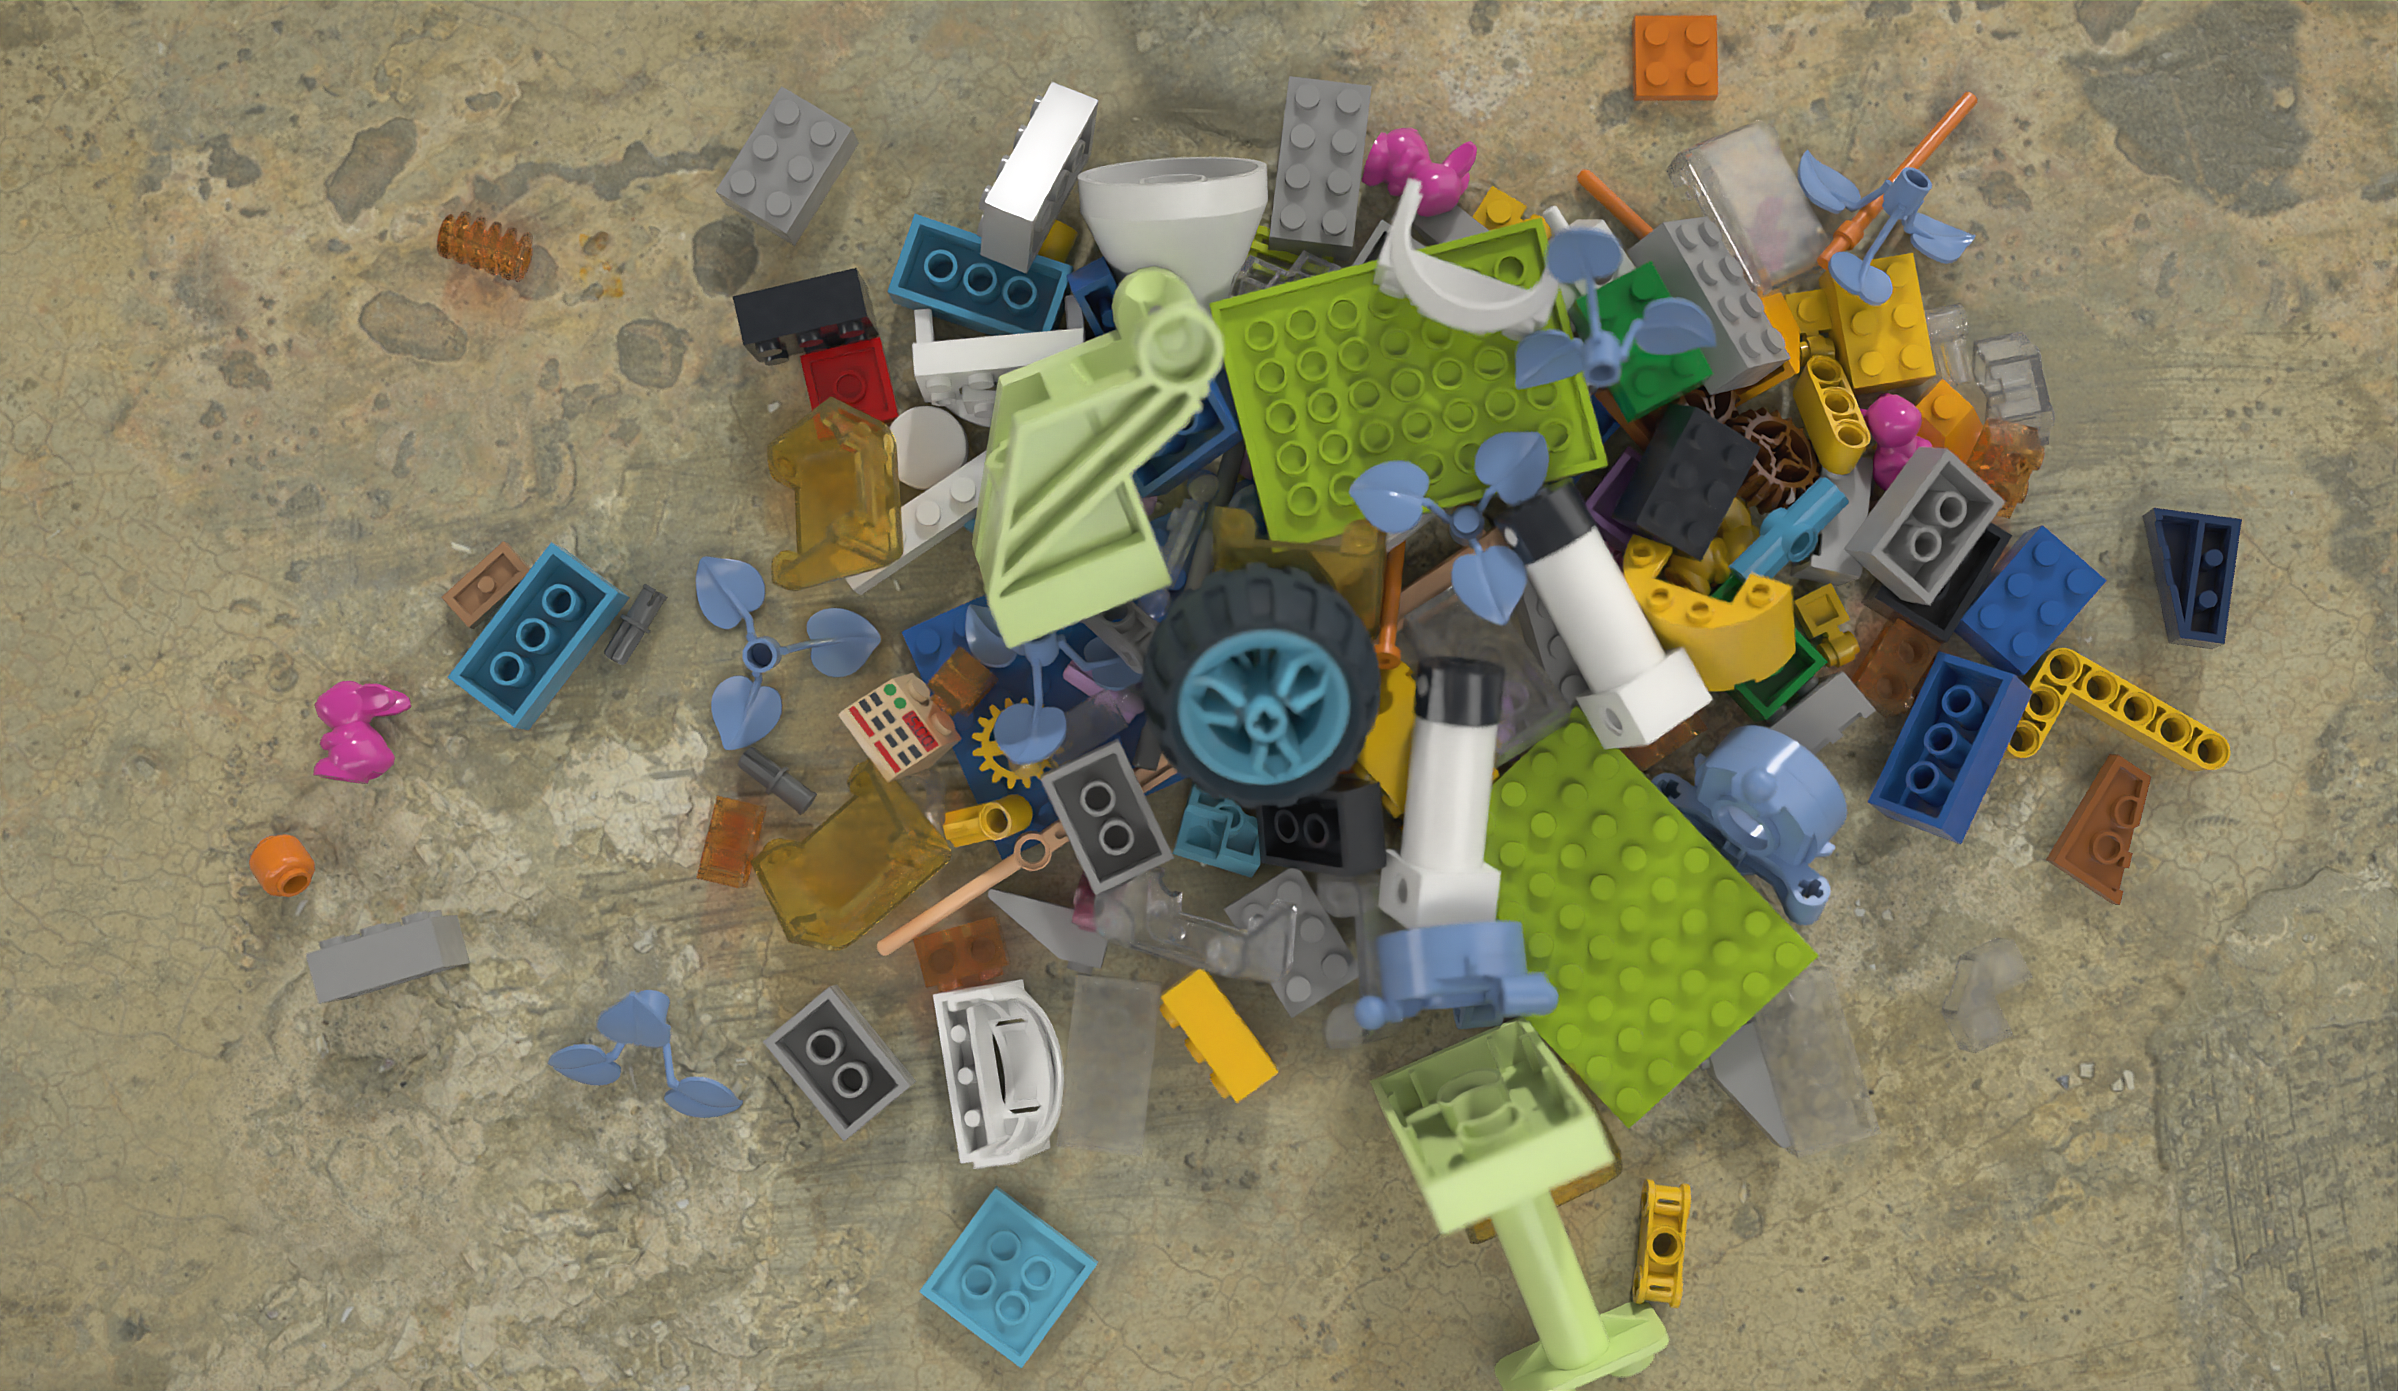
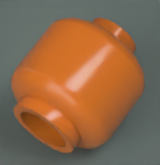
[249,834,315,897]

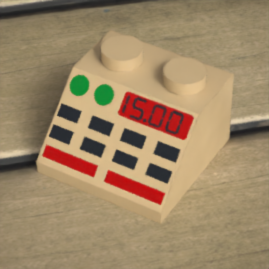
[838,673,962,783]

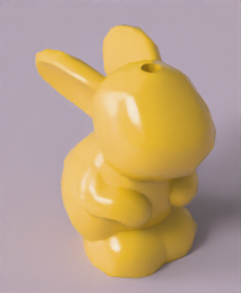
[1665,497,1760,597]

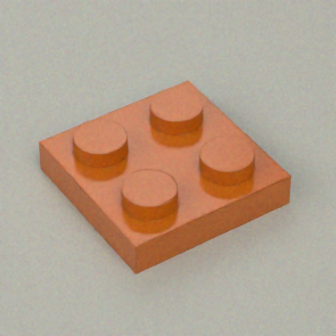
[1632,15,1718,101]

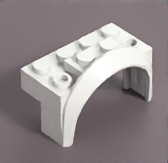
[1373,179,1561,342]
[912,295,1086,427]
[933,979,1064,1168]

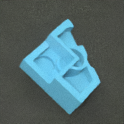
[1172,783,1261,878]

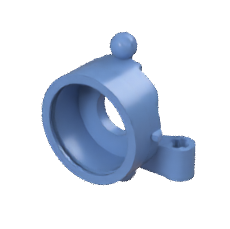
[1652,725,1847,925]
[1354,921,1559,1030]

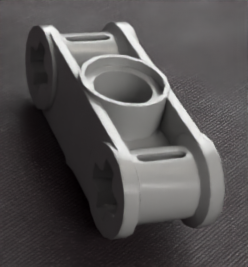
[1079,600,1159,674]

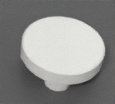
[884,406,969,490]

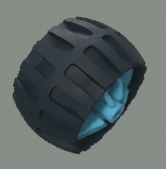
[1142,563,1380,808]

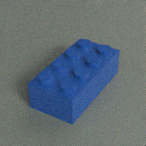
[1868,651,2033,845]

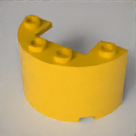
[1623,534,1796,692]
[1351,660,1500,833]

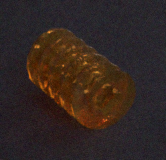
[437,210,533,282]

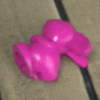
[1362,127,1477,217]
[1860,393,1932,491]
[313,681,412,784]

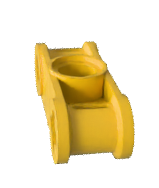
[1632,1179,1691,1309]

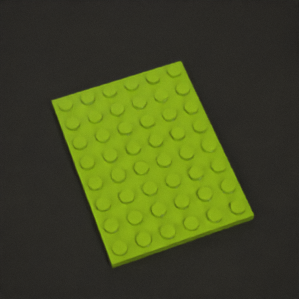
[1209,217,1608,553]
[1483,706,1819,1129]

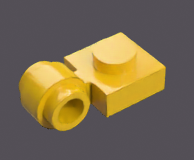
[1472,186,1552,241]
[1783,288,1835,367]
[1793,583,1860,668]

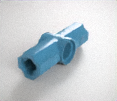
[1729,477,1849,585]

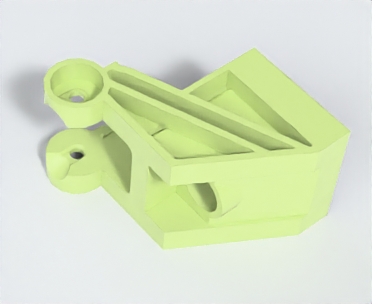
[972,266,1224,649]

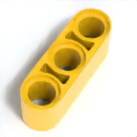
[1792,354,1871,475]

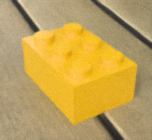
[1818,253,1936,396]
[1159,963,1279,1103]

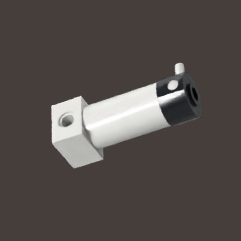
[1494,477,1712,749]
[1378,656,1506,930]

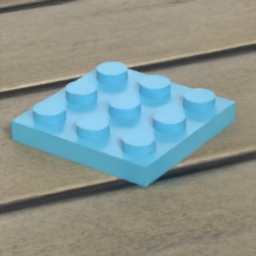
[919,1186,1098,1368]

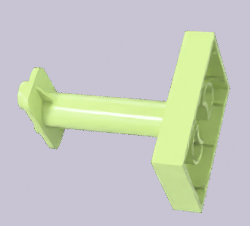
[1370,1015,1669,1391]

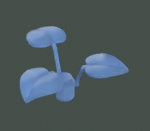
[1797,150,1975,306]
[1516,227,1716,389]
[1349,432,1548,625]
[696,556,881,750]
[965,604,1143,765]
[548,990,743,1118]

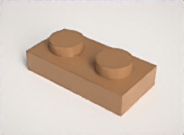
[441,541,531,629]

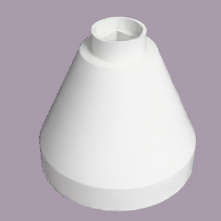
[1078,157,1268,319]

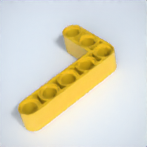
[2002,648,2231,771]

